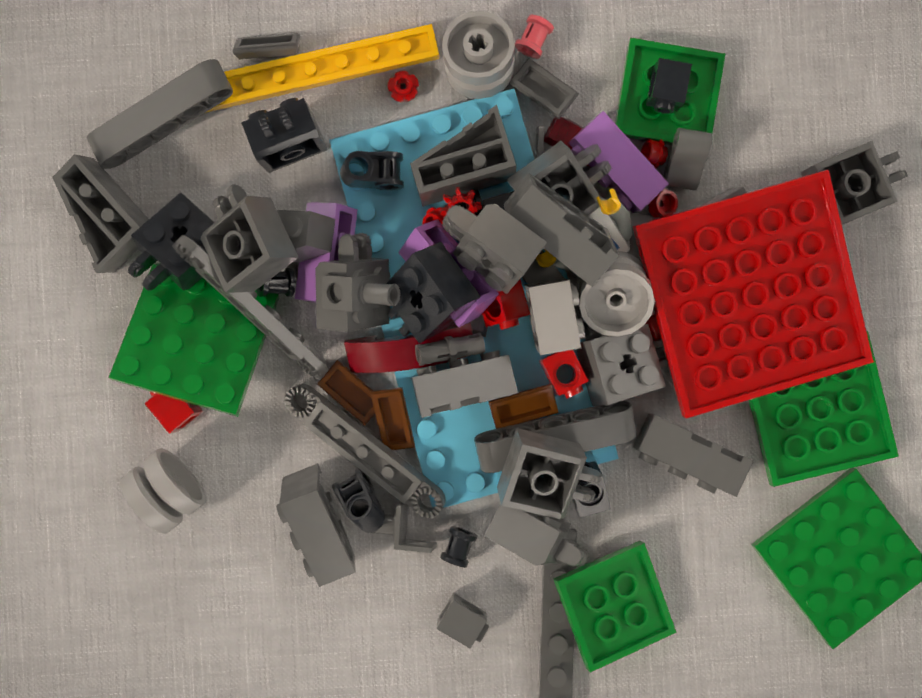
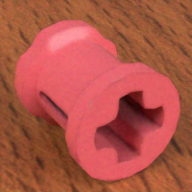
[515,14,554,59]

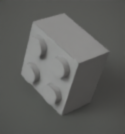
[524,278,585,355]

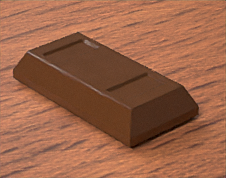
[317,360,375,426]
[488,384,559,429]
[370,387,415,450]

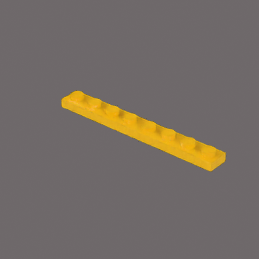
[205,24,440,113]

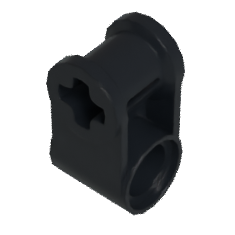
[340,151,404,190]
[332,468,385,533]

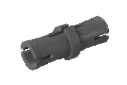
[415,333,485,366]

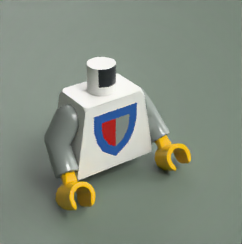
[536,188,633,272]

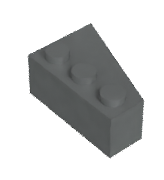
[410,105,516,207]

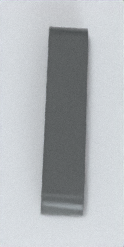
[87,59,233,169]
[474,401,637,473]

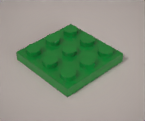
[615,38,726,145]
[553,541,677,673]

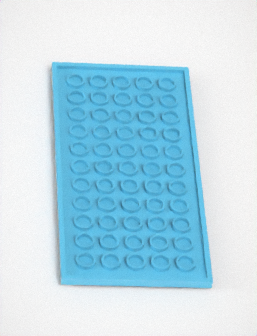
[329,88,619,508]

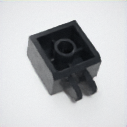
[241,98,328,173]
[128,192,215,291]
[386,242,481,344]

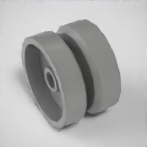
[442,11,515,99]
[577,251,655,337]
[120,448,206,534]

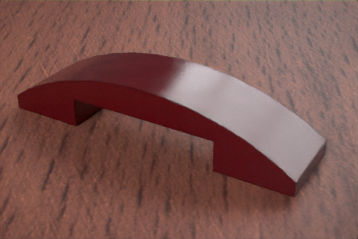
[344,322,473,373]

